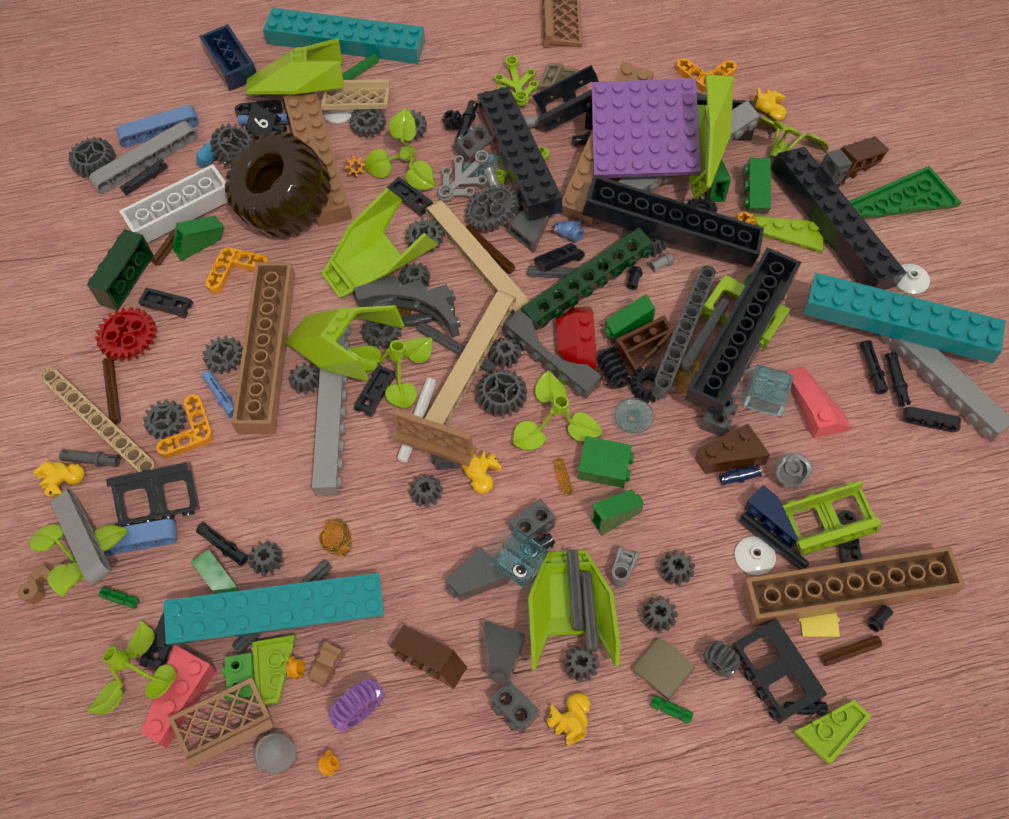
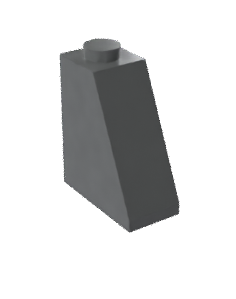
[508,209,550,253]
[445,547,510,601]
[481,622,525,685]

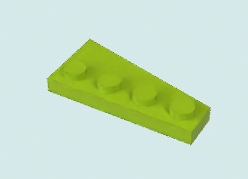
[753,216,823,254]

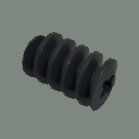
[596,347,632,390]

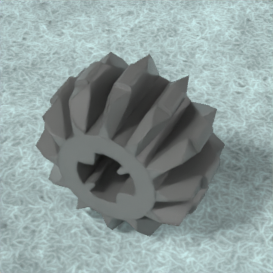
[400,261,431,286]
[490,337,521,369]
[289,362,320,395]
[409,473,443,508]
[248,540,284,576]
[659,549,695,586]
[641,596,678,633]
[702,640,741,678]
[563,645,600,683]

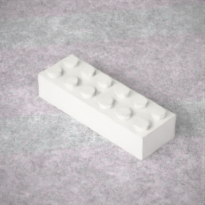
[119,164,228,243]

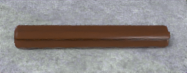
[466,225,515,274]
[151,229,175,266]
[102,357,121,424]

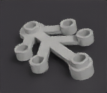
[438,150,489,201]

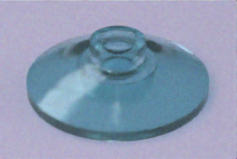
[615,398,653,434]

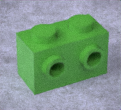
[222,653,256,705]

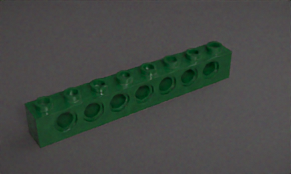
[522,228,653,330]

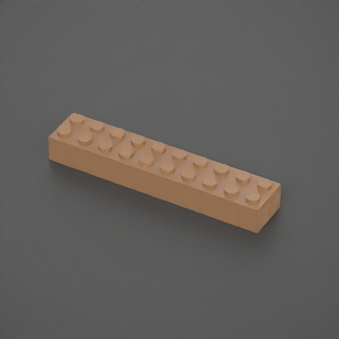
[560,62,654,225]
[283,92,352,227]
[232,262,295,434]
[742,546,965,626]

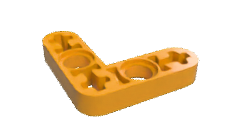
[676,58,737,93]
[205,247,268,294]
[156,394,213,459]

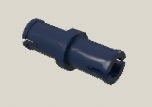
[719,465,762,486]

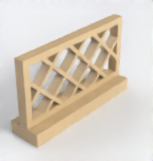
[321,79,391,110]

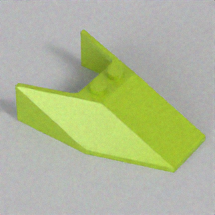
[246,38,345,94]
[688,75,734,199]
[321,188,439,299]
[286,305,405,381]
[528,550,621,670]

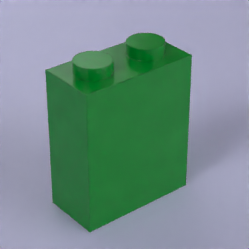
[577,436,635,488]

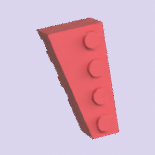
[141,645,217,748]

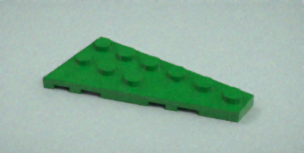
[849,166,961,219]

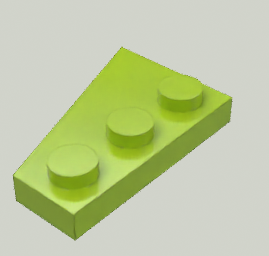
[252,635,296,707]
[793,700,872,766]

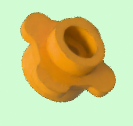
[286,656,305,681]
[318,750,340,777]

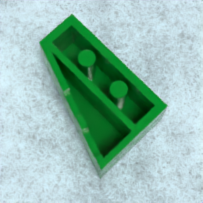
[743,158,771,214]

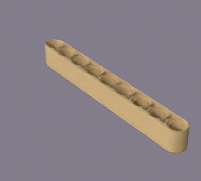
[425,200,529,315]
[425,290,517,426]
[41,368,158,473]

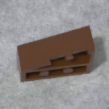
[840,136,889,186]
[613,315,674,378]
[695,424,770,474]
[389,625,467,689]

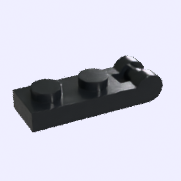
[387,177,433,217]
[534,243,585,272]
[138,288,193,318]
[354,365,396,417]
[139,611,173,671]

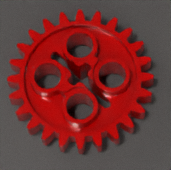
[95,307,157,362]

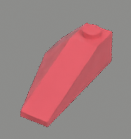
[785,367,851,438]

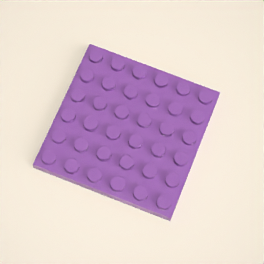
[592,78,701,178]

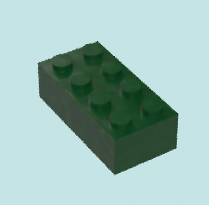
[87,229,154,310]

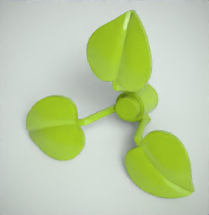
[364,108,436,190]
[757,116,829,159]
[348,337,433,409]
[513,371,603,451]
[29,524,128,597]
[86,621,176,715]

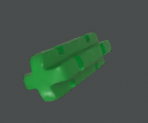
[99,586,140,609]
[650,695,693,724]

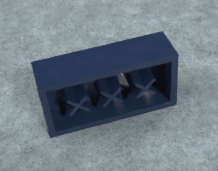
[199,24,256,90]

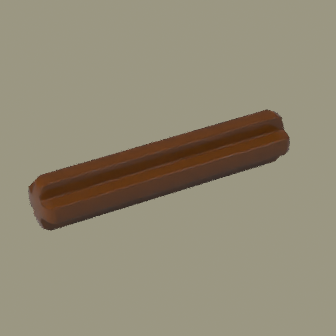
[820,635,882,666]

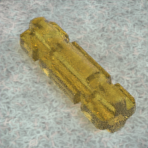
[553,458,573,495]

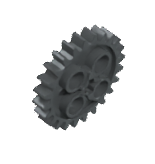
[464,184,520,232]

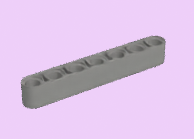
[89,121,198,193]
[50,489,112,586]

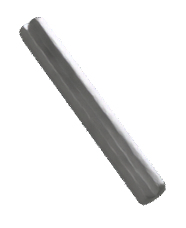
[567,549,584,631]
[580,572,599,652]

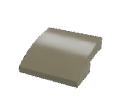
[538,63,580,90]
[632,638,695,700]

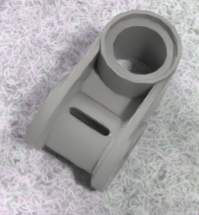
[610,545,640,588]

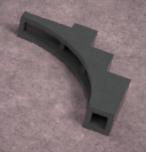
[353,275,461,337]

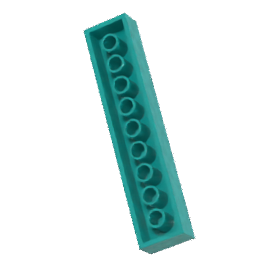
[263,8,425,64]
[803,272,1006,364]
[163,573,384,646]

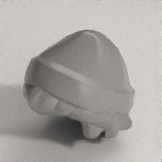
[774,452,814,489]
[253,732,297,775]

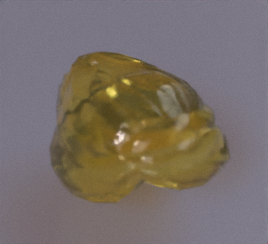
[674,359,702,394]
[319,518,352,557]

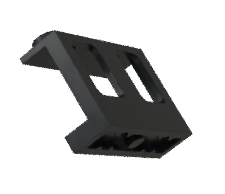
[532,65,599,132]
[106,462,200,527]
[730,619,827,724]

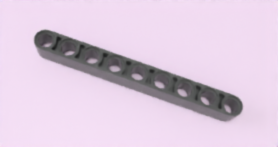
[651,265,716,399]

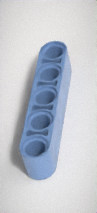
[116,105,199,147]
[104,519,177,556]

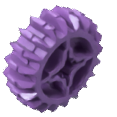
[328,679,385,731]

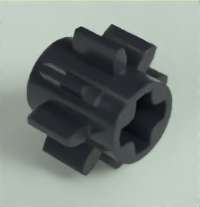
[442,109,463,131]

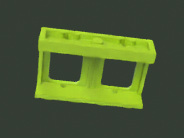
[701,275,790,350]
[783,481,882,556]

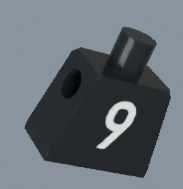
[245,103,287,137]

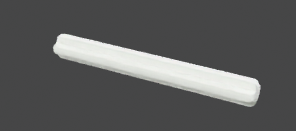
[397,378,436,463]

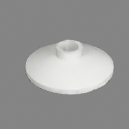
[322,98,354,124]
[896,264,930,295]
[734,536,776,576]

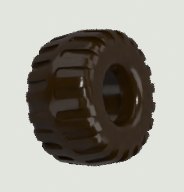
[225,131,331,238]

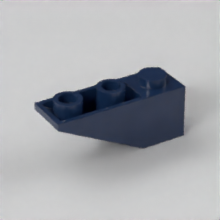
[744,485,798,548]

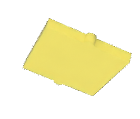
[798,613,840,637]

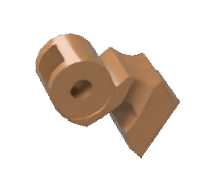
[17,564,51,604]
[309,642,345,688]

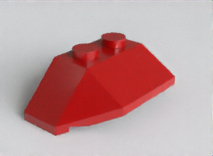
[556,307,596,371]

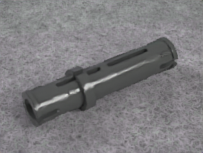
[59,449,120,467]

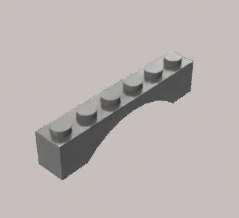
[504,310,601,399]

